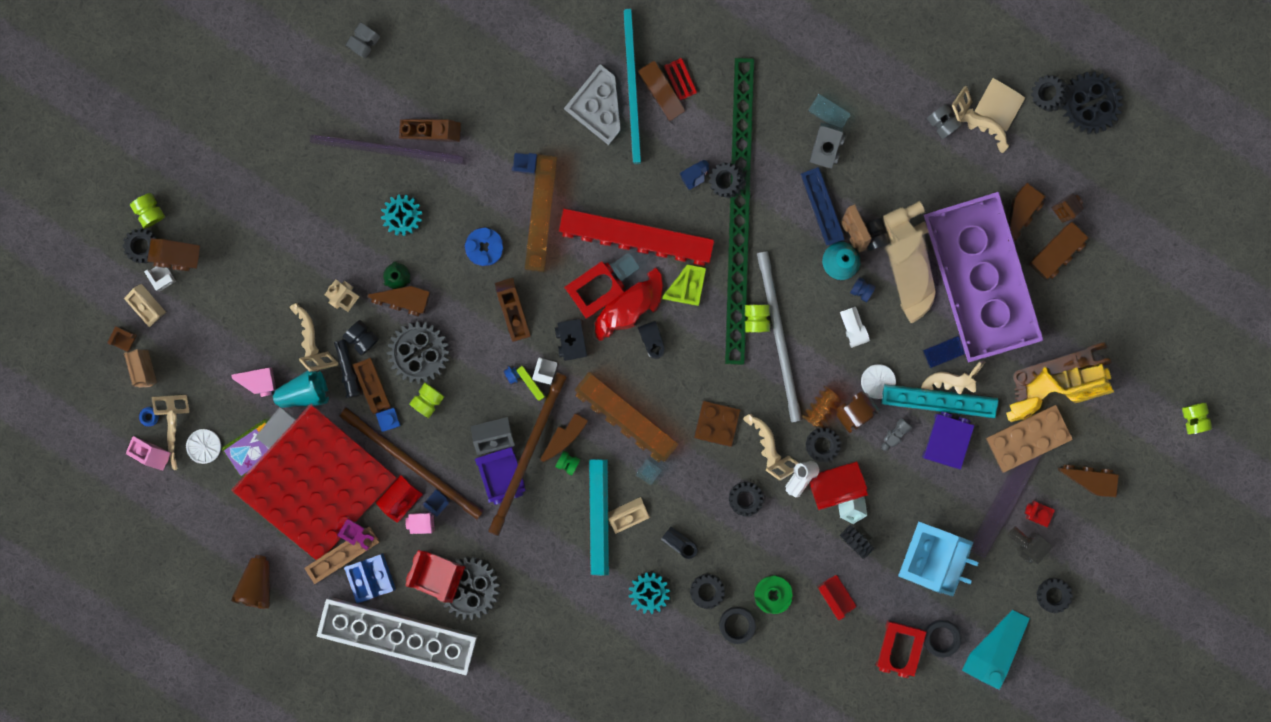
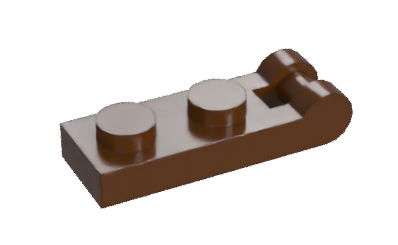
[353,358,391,415]

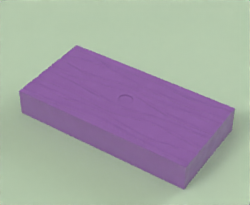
[924,192,1043,362]

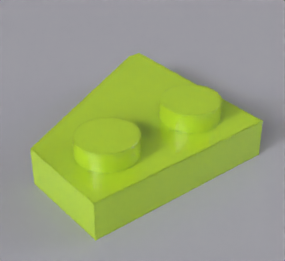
[662,265,706,306]

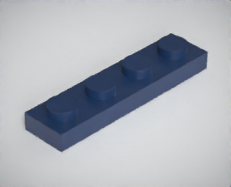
[800,167,844,246]

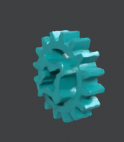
[381,194,423,236]
[628,572,670,614]

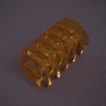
[801,385,842,428]

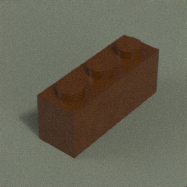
[1028,222,1088,279]

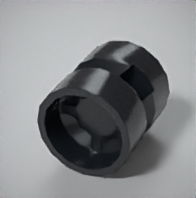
[864,218,891,252]
[342,320,379,356]

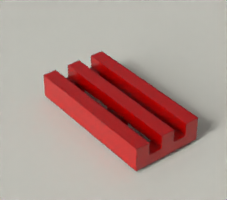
[664,58,697,101]

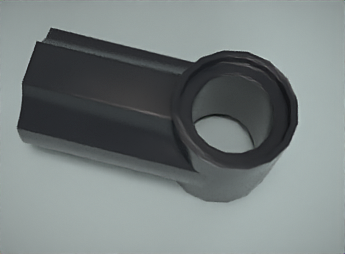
[661,526,698,559]

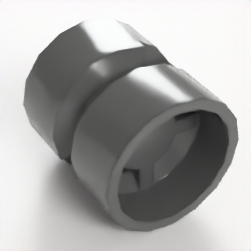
[345,23,380,59]
[926,104,962,140]

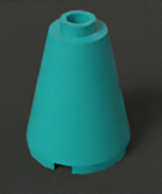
[822,242,861,280]
[273,370,329,408]

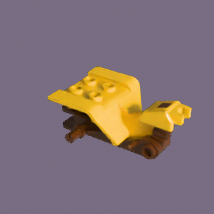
[1006,343,1114,422]

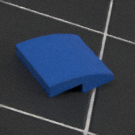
[344,554,396,603]

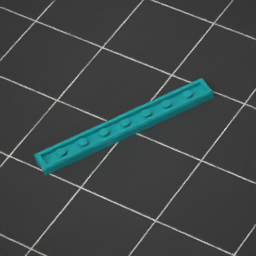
[624,9,641,164]

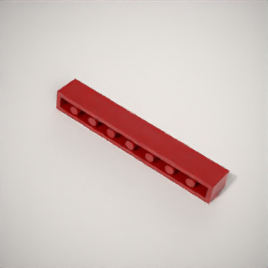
[559,209,714,266]

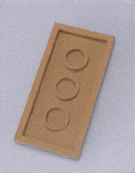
[986,405,1073,473]

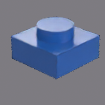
[376,408,400,432]

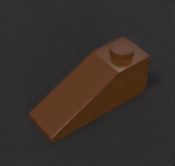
[1051,193,1084,223]
[495,278,531,342]

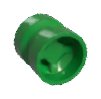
[555,451,581,476]

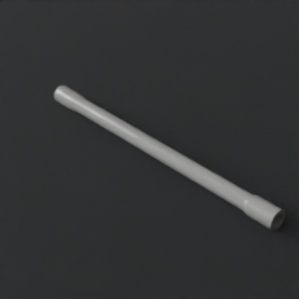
[757,251,802,422]

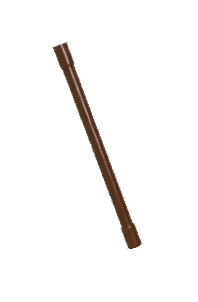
[488,373,567,536]
[339,408,484,520]

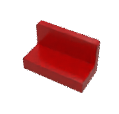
[376,475,423,523]
[817,575,856,620]

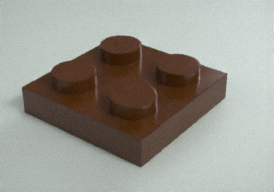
[694,401,740,447]

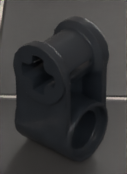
[637,321,665,359]

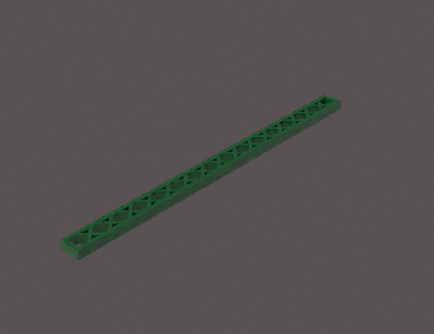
[725,58,754,365]

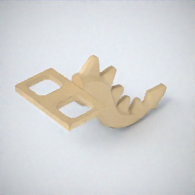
[952,86,1009,153]
[290,303,338,372]
[921,361,986,394]
[152,395,189,470]
[743,414,799,480]

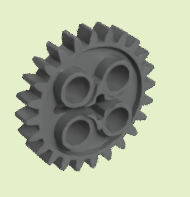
[387,322,450,384]
[444,557,501,620]

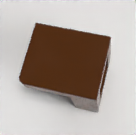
[107,326,137,352]

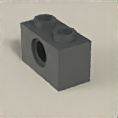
[810,122,846,169]

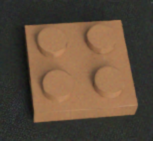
[842,205,871,253]

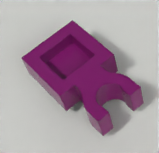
[337,519,375,550]

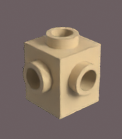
[324,279,359,312]

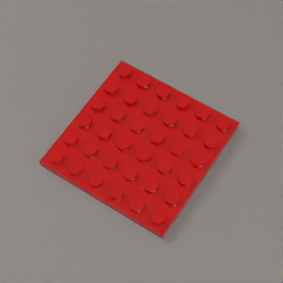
[232,404,397,560]

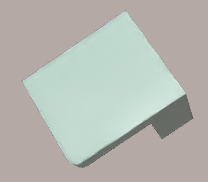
[838,497,867,524]

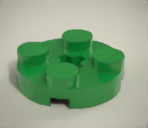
[754,575,793,614]

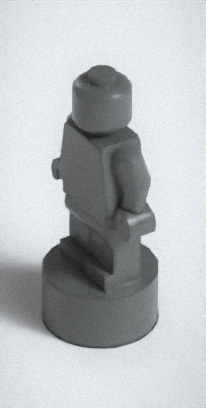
[881,417,913,451]

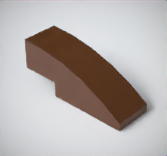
[638,61,685,122]
[540,413,588,462]

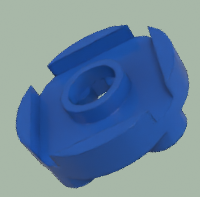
[465,228,503,266]

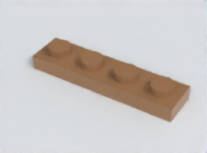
[304,526,380,584]

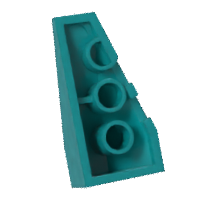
[962,610,1030,690]

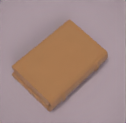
[124,349,157,387]

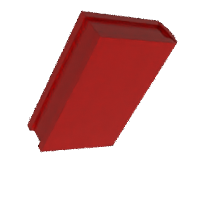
[809,461,868,510]

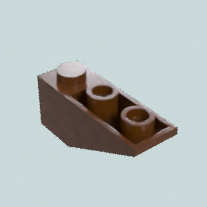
[399,119,461,142]
[1008,183,1045,242]
[368,286,431,317]
[1058,465,1119,498]

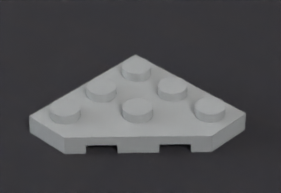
[564,64,621,146]

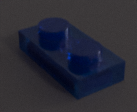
[923,336,965,368]

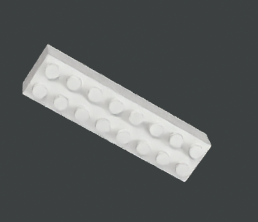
[317,597,478,675]

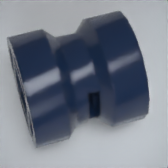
[850,277,876,303]

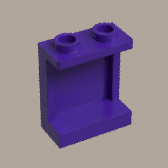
[922,412,974,470]
[475,447,526,505]

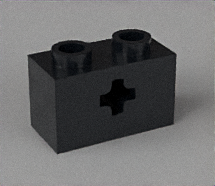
[555,319,587,361]

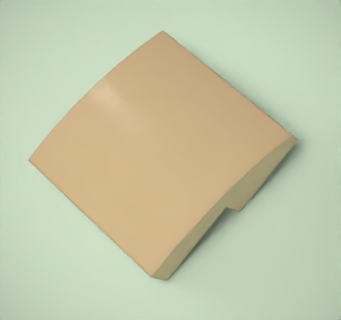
[974,78,1025,132]

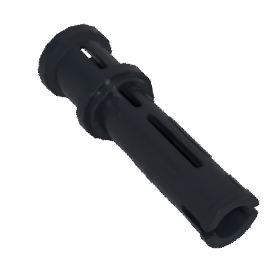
[334,339,363,399]

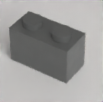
[471,417,515,455]

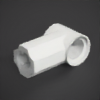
[840,307,870,348]
[785,461,819,497]

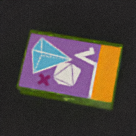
[222,419,269,477]

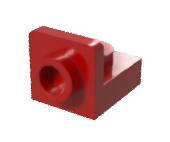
[1024,501,1055,528]

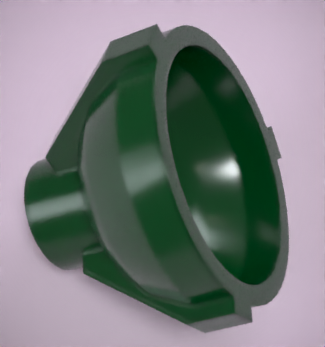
[383,261,411,289]

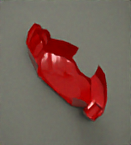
[595,268,663,341]

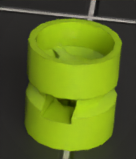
[130,193,165,229]
[745,305,770,332]
[409,382,445,418]
[1182,403,1213,434]

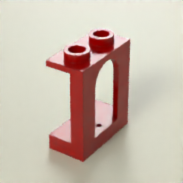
[564,261,625,319]
[875,620,926,678]

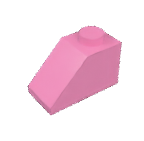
[232,368,276,397]
[126,436,170,471]
[406,512,435,534]

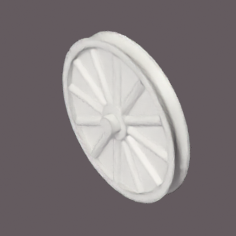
[861,364,896,399]
[186,429,221,464]

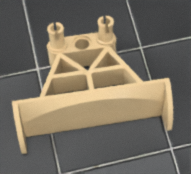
[883,201,936,323]

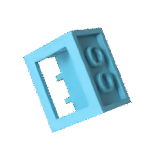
[898,522,978,596]

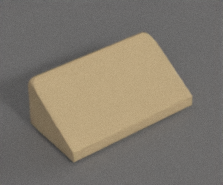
[124,284,166,327]
[608,497,650,534]

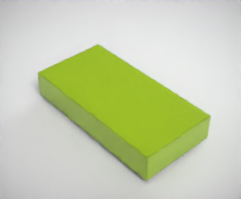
[517,366,545,401]

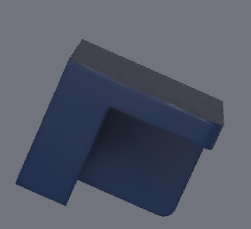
[512,153,537,175]
[422,489,451,517]

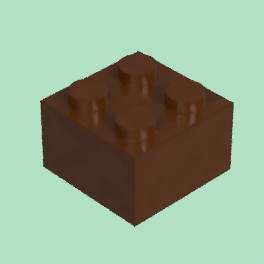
[147,239,200,272]

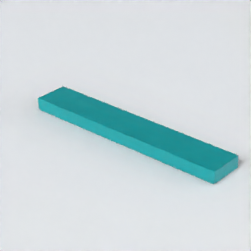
[881,384,999,418]
[589,459,609,576]

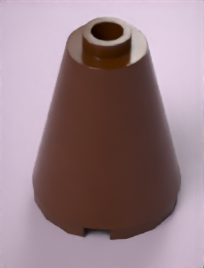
[231,555,270,609]

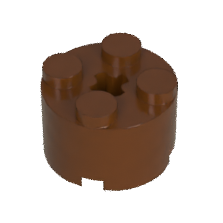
[836,391,880,434]

